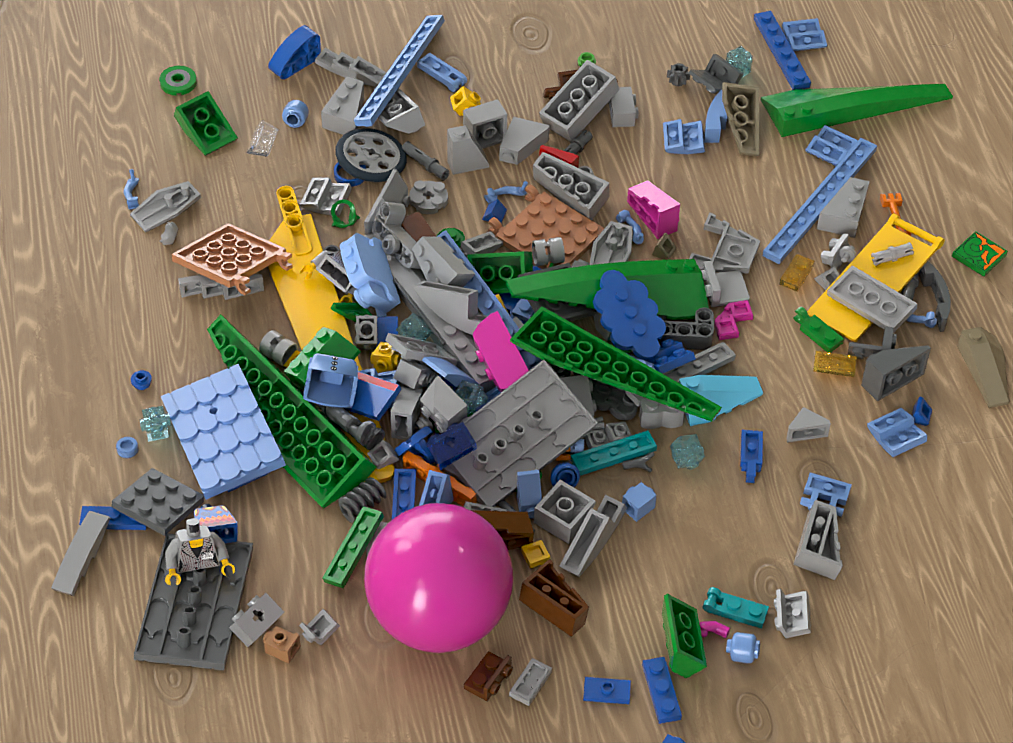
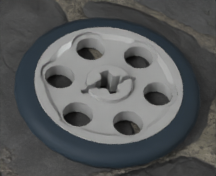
[335,128,407,182]

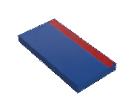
[345,371,402,421]

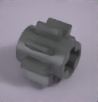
[667,63,690,86]

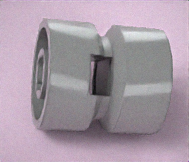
[532,237,565,266]
[259,330,299,367]

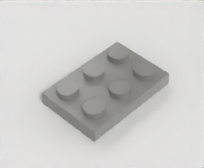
[385,333,458,366]

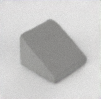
[814,266,840,290]
[367,440,400,469]

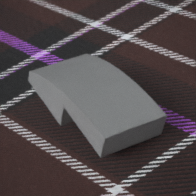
[583,422,632,449]

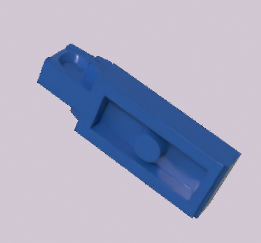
[740,430,763,483]

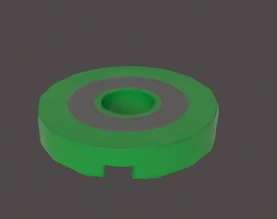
[159,65,197,95]

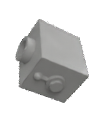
[355,315,378,351]

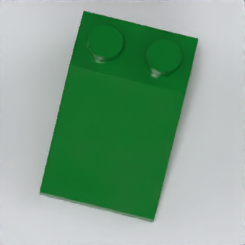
[174,91,238,156]

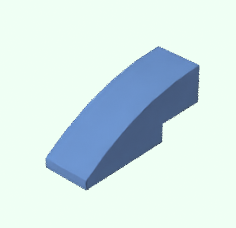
[704,90,727,143]

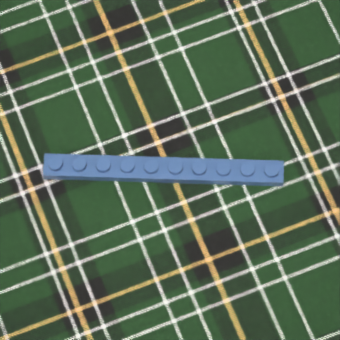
[354,15,445,127]
[762,138,877,264]
[437,230,543,371]

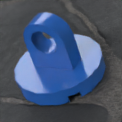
[394,426,435,465]

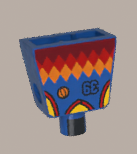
[194,504,238,543]

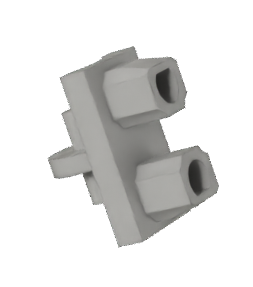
[821,234,857,271]

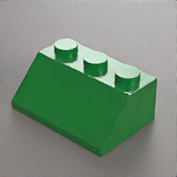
[467,251,533,294]
[284,327,361,391]
[662,593,707,679]

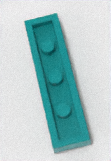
[570,430,657,476]

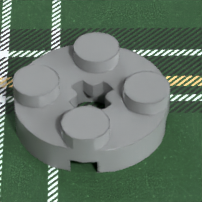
[409,180,448,214]

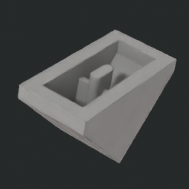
[786,407,831,442]

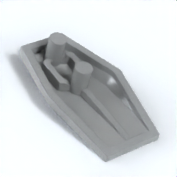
[130,181,201,233]
[590,221,632,265]

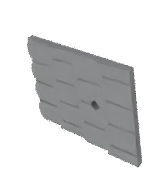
[434,360,598,507]

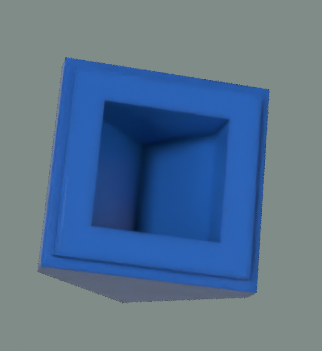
[482,199,507,223]
[911,397,932,426]

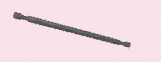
[393,278,445,346]

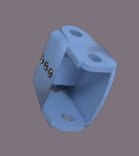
[303,353,358,408]

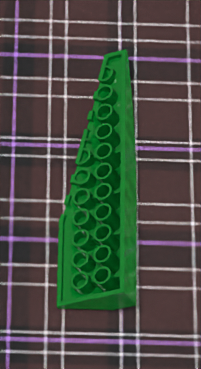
[207,314,377,508]

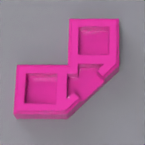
[714,300,753,340]

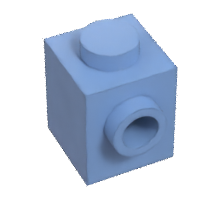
[622,482,657,522]

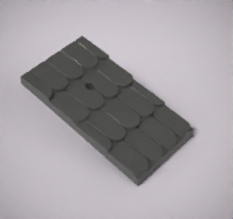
[134,533,253,670]

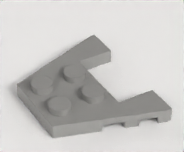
[689,212,760,273]

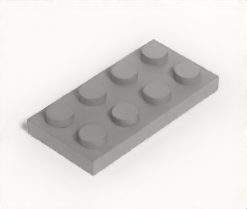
[827,265,917,333]

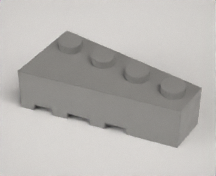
[533,152,610,220]

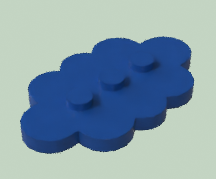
[593,270,666,361]

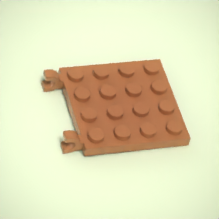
[488,184,605,269]
[172,223,293,295]

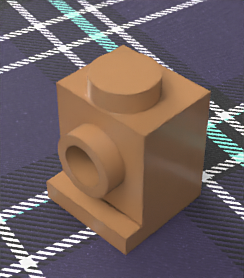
[263,626,301,664]

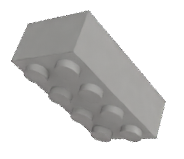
[539,60,619,141]

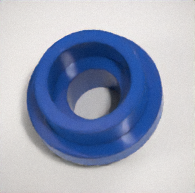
[131,370,152,390]

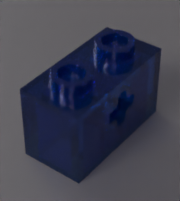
[426,422,477,470]

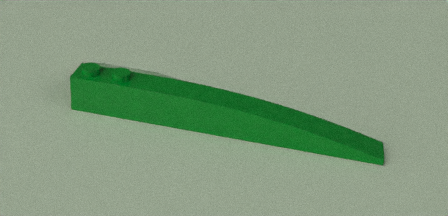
[760,84,953,137]
[506,259,709,320]
[510,306,722,422]

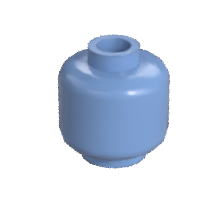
[282,100,309,128]
[726,632,760,664]

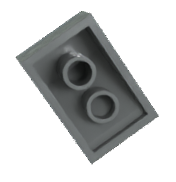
[861,345,931,401]

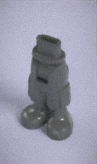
[317,404,385,450]

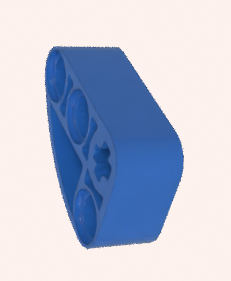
[268,25,321,79]

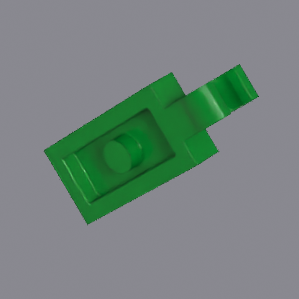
[793,306,844,354]

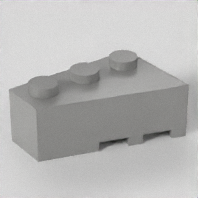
[817,177,870,238]
[793,500,843,580]

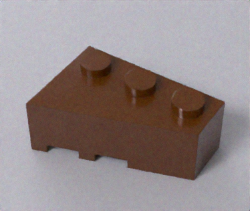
[471,510,534,550]
[519,559,589,637]

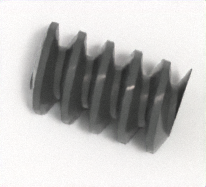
[338,477,387,523]

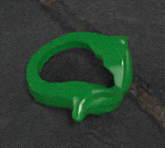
[331,199,360,228]

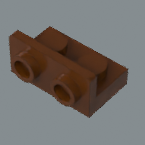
[464,651,513,701]

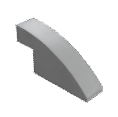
[414,280,487,335]
[559,495,627,577]

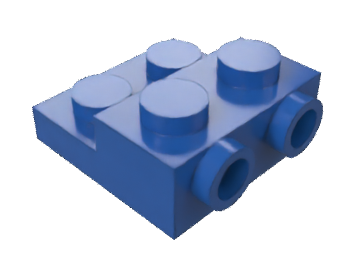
[647,339,696,374]

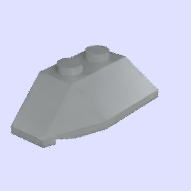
[364,168,410,235]

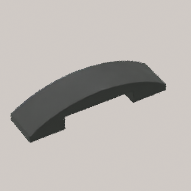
[919,261,951,332]

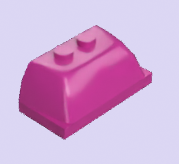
[473,311,529,393]

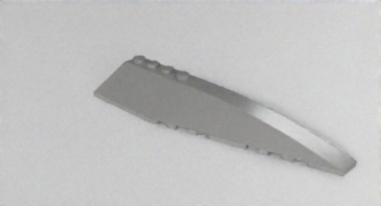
[364,232,496,394]

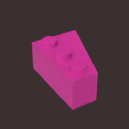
[627,181,680,239]

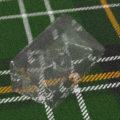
[246,120,278,157]

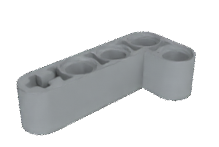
[372,202,421,269]

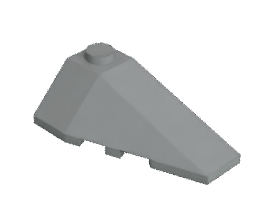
[374,87,425,134]

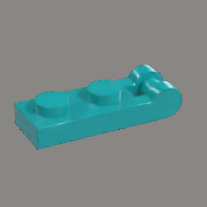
[702,587,769,629]

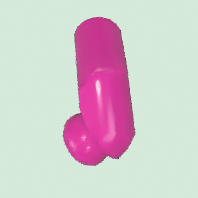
[699,621,731,638]

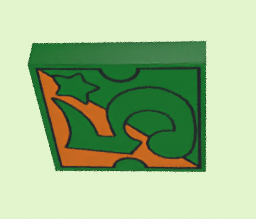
[952,231,1008,277]

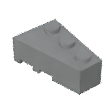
[321,76,364,135]
[411,236,475,287]

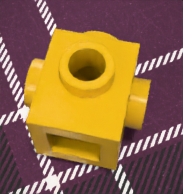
[450,86,481,116]
[370,342,402,373]

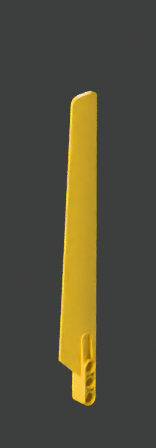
[268,186,395,483]

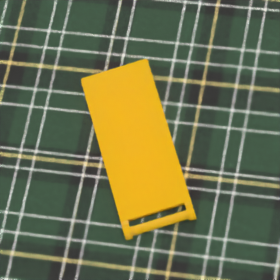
[807,213,945,342]

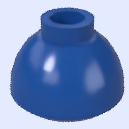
[550,462,580,488]

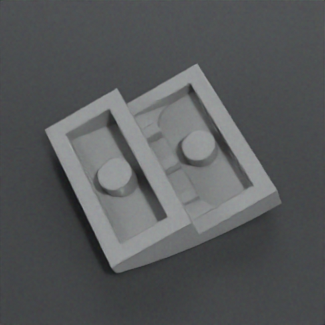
[300,178,352,216]

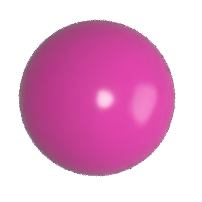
[364,503,513,653]

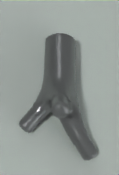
[622,452,655,472]

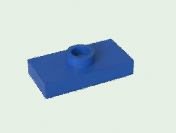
[583,677,631,704]

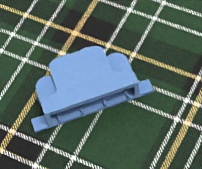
[340,233,401,317]

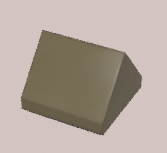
[652,233,677,260]

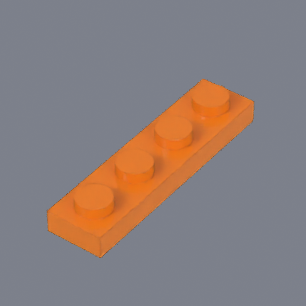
[403,451,476,507]

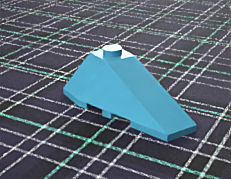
[679,375,763,426]

